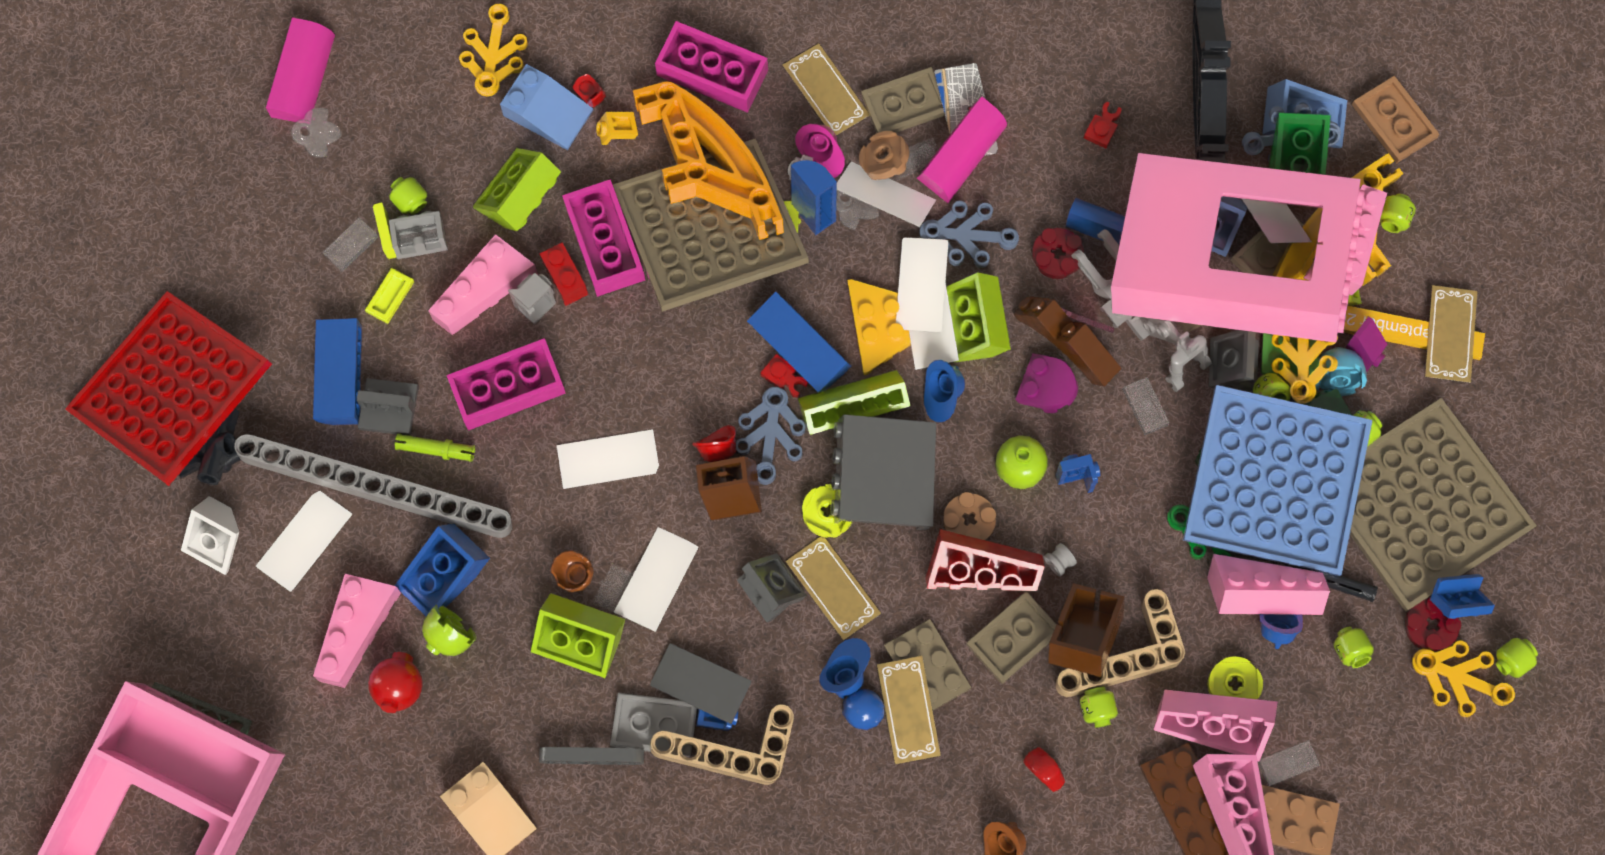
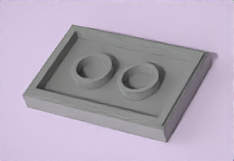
[610,693,697,757]

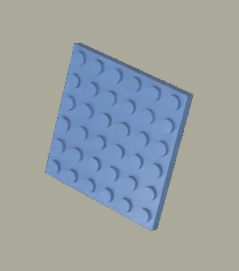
[1183,385,1372,576]

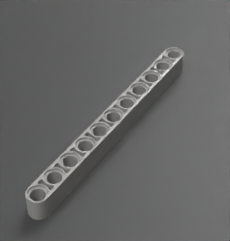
[234,434,512,538]

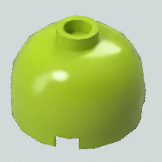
[995,435,1048,489]
[422,605,476,656]

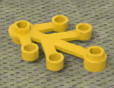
[459,4,528,96]
[1272,335,1338,404]
[1412,641,1515,717]

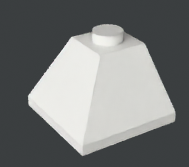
[181,496,239,575]

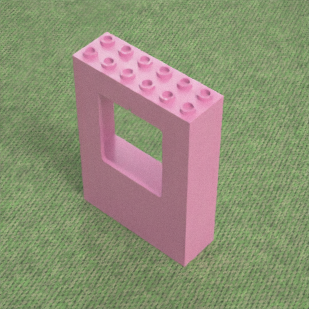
[1111,153,1365,343]
[38,681,285,855]

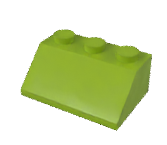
[473,148,561,231]
[946,273,1011,363]
[531,593,625,678]

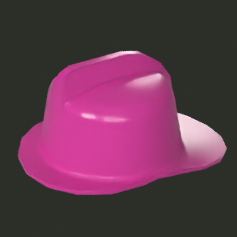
[795,124,845,178]

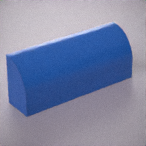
[791,160,837,235]
[1065,198,1125,245]
[747,292,851,393]
[313,318,362,425]

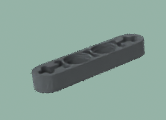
[539,747,644,765]

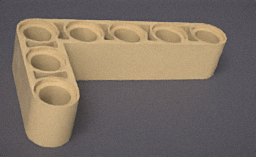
[1055,589,1185,697]
[650,705,794,785]

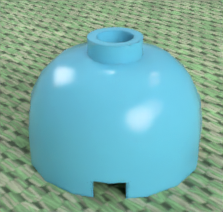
[1315,347,1367,396]

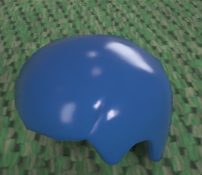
[842,689,885,730]

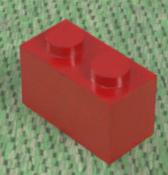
[540,242,588,306]

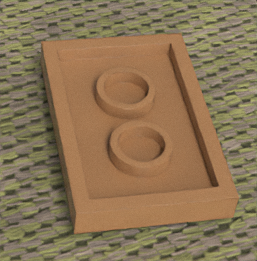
[1352,76,1440,164]
[1262,785,1340,855]

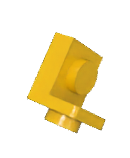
[596,112,638,145]

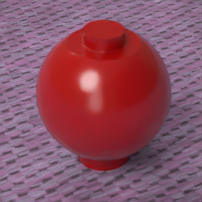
[368,652,423,713]

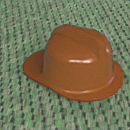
[984,821,1026,855]

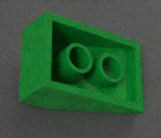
[1269,113,1331,175]

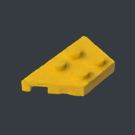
[847,279,911,375]

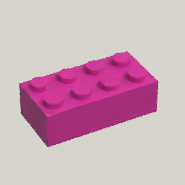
[655,21,768,113]
[562,179,645,297]
[447,338,566,431]

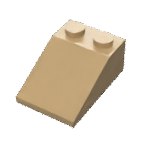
[440,762,537,855]

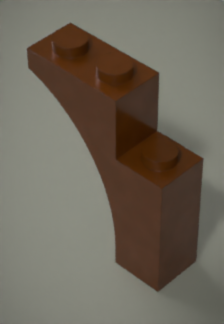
[1013,296,1122,387]

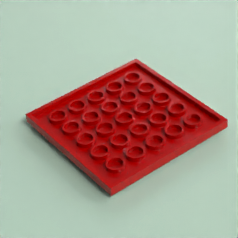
[65,291,272,486]

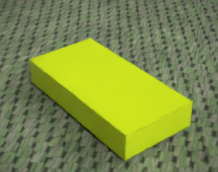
[373,203,396,259]
[365,268,414,324]

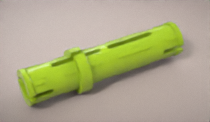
[395,433,475,462]

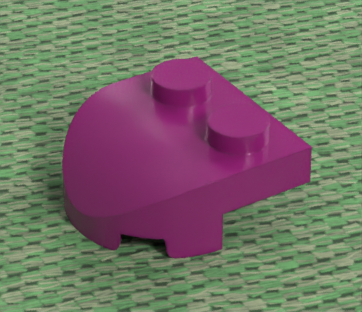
[1016,353,1078,413]

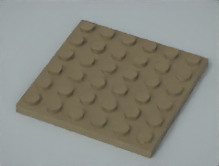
[613,138,809,312]
[1350,398,1537,612]

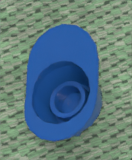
[924,360,965,422]
[1260,614,1303,649]
[819,638,871,699]

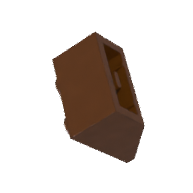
[696,456,762,521]

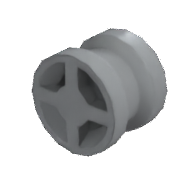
[1044,543,1077,577]

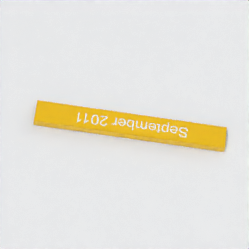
[1343,306,1485,360]

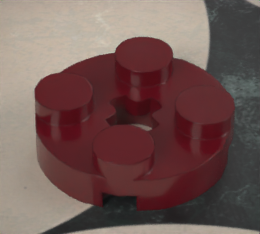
[1032,228,1084,279]
[1405,598,1461,651]

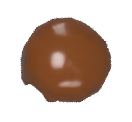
[551,550,594,592]

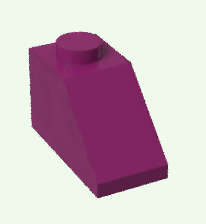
[1346,316,1388,372]

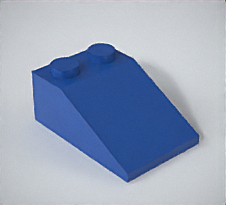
[394,524,490,616]

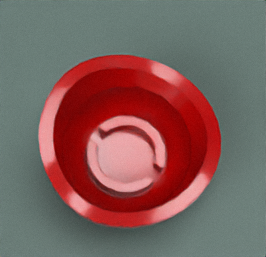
[692,425,736,462]

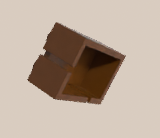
[1048,583,1125,677]

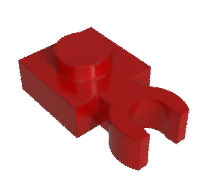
[1084,102,1122,149]
[760,354,808,398]

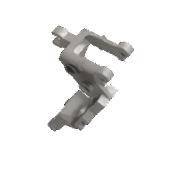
[1071,229,1212,392]

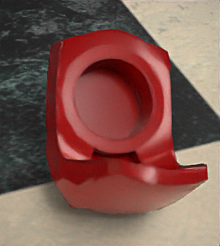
[572,74,606,108]
[1023,747,1065,792]

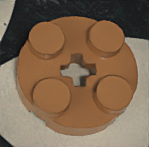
[859,131,909,180]
[943,492,996,540]

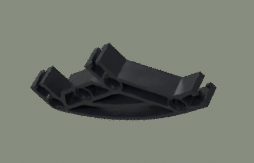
[1192,0,1231,164]

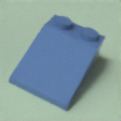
[500,64,593,150]
[1263,79,1347,148]

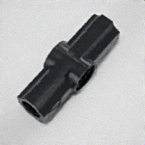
[196,408,240,485]

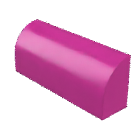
[266,18,335,125]
[917,97,1007,203]

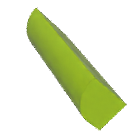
[798,370,910,435]

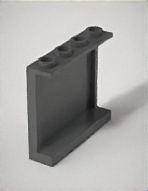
[830,415,936,530]

